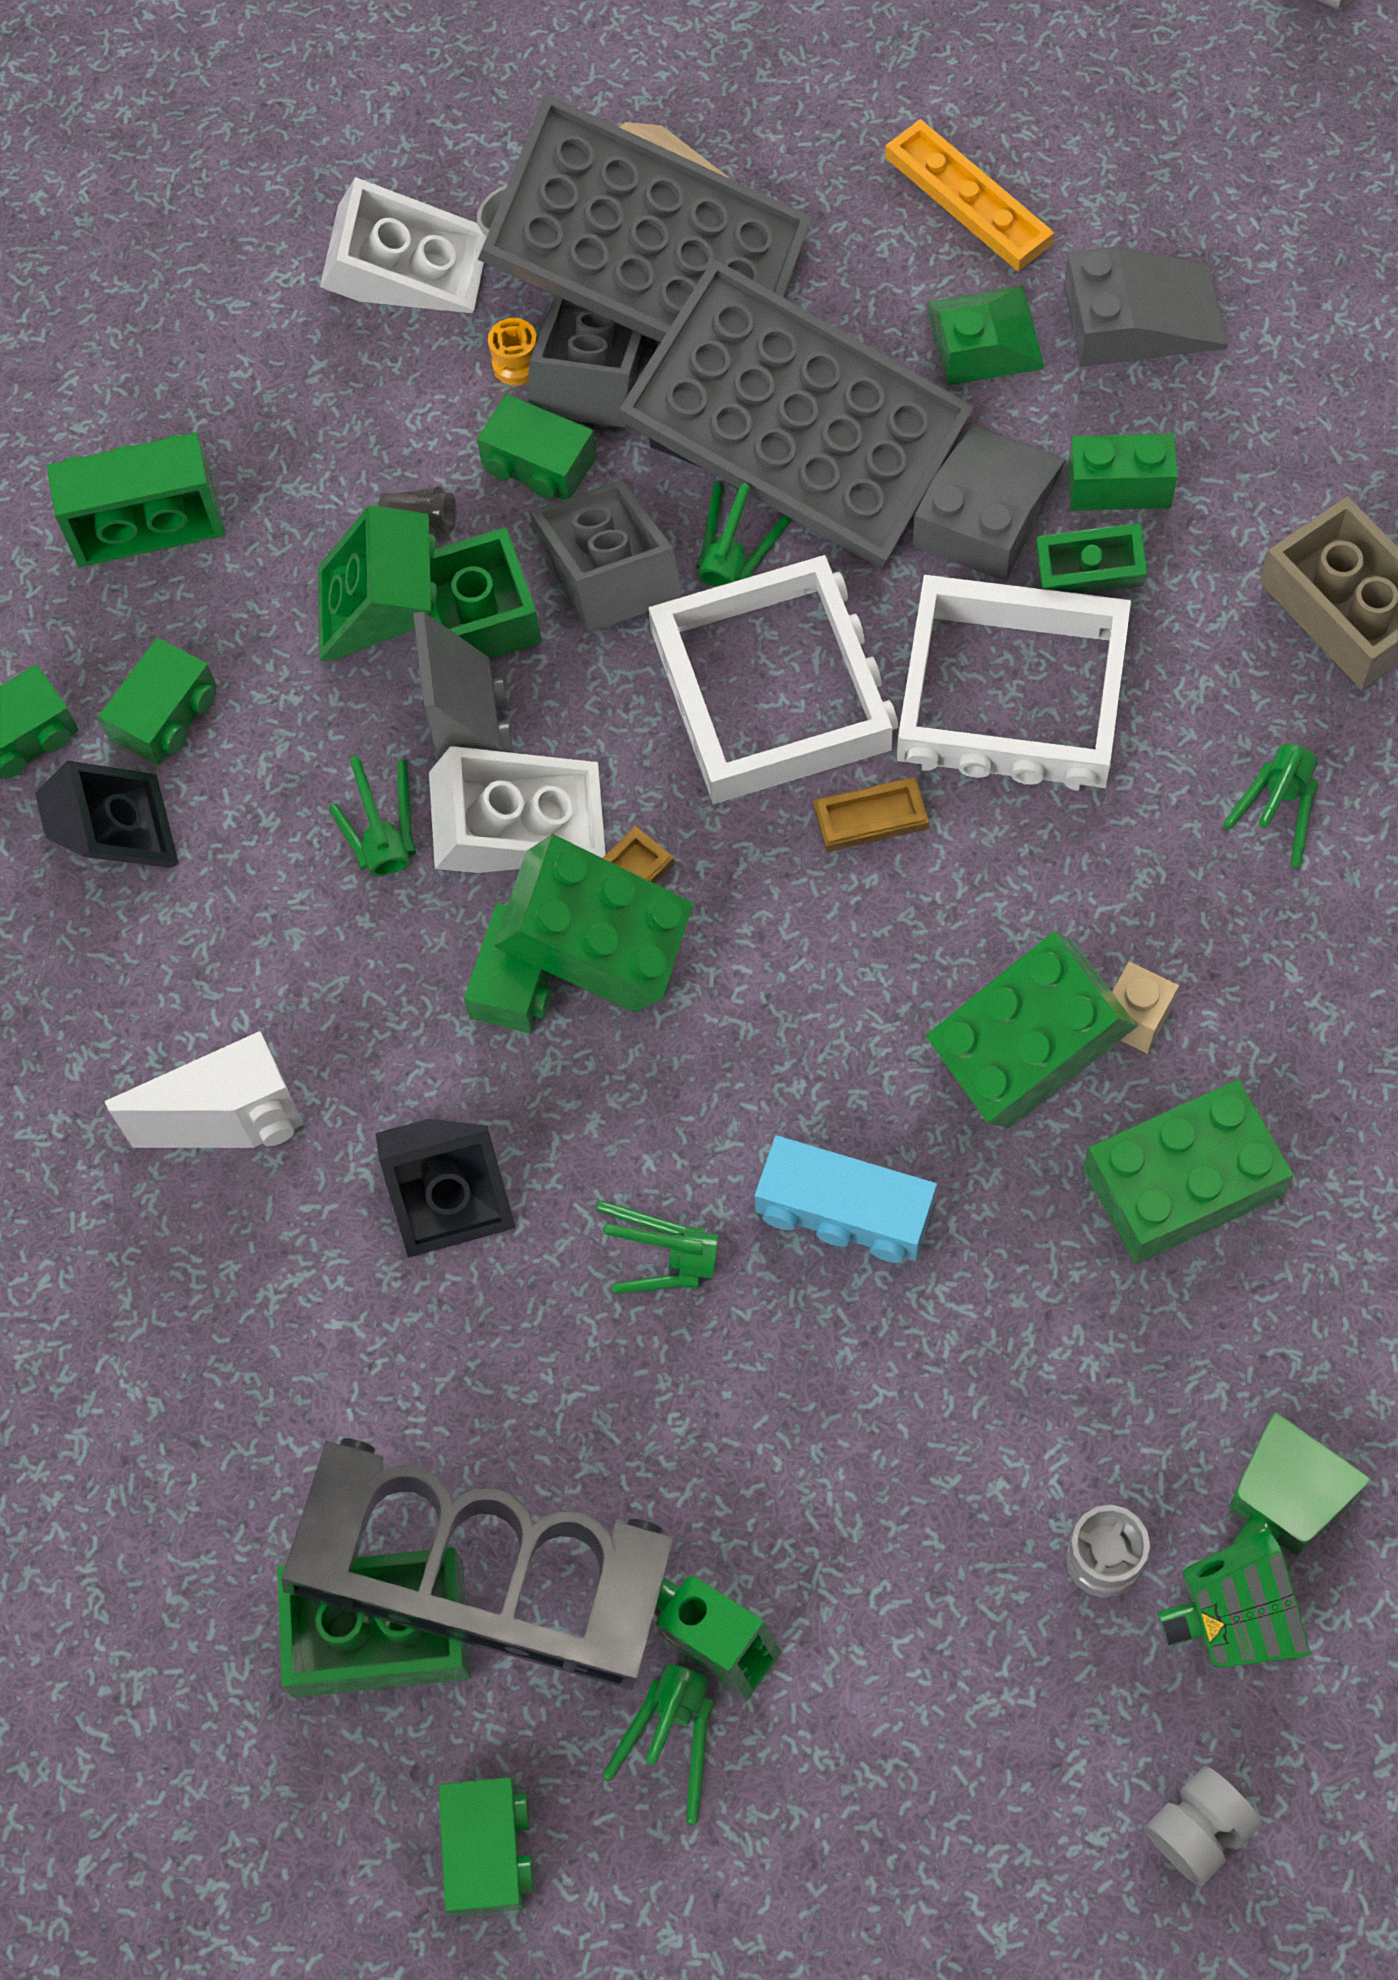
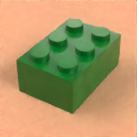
[46,432,226,568]
[494,834,693,1012]
[925,931,1137,1128]
[1083,1079,1294,1265]
[277,1547,471,1698]

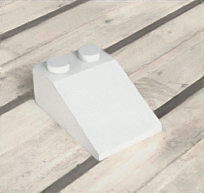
[320,177,486,313]
[429,746,606,873]
[105,1031,304,1148]

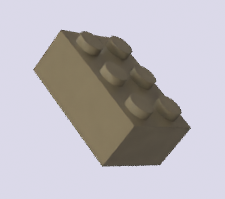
[1259,496,1398,690]

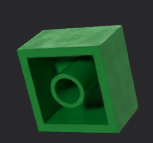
[428,527,542,659]

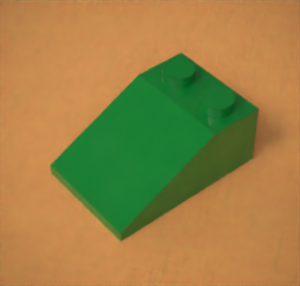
[318,505,437,661]

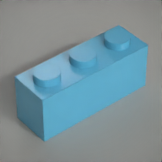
[755,1135,937,1263]

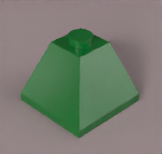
[927,285,1044,386]

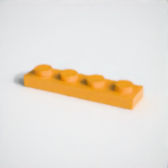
[885,119,1054,272]

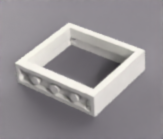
[648,555,899,804]
[897,575,1131,791]

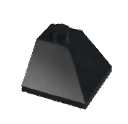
[35,760,179,868]
[375,1119,516,1258]

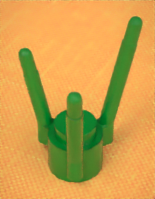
[695,482,792,587]
[1223,744,1319,869]
[329,756,416,877]
[596,1201,718,1294]
[603,1664,714,1825]

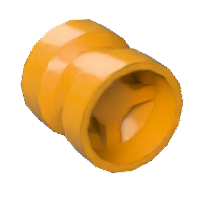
[488,318,537,385]

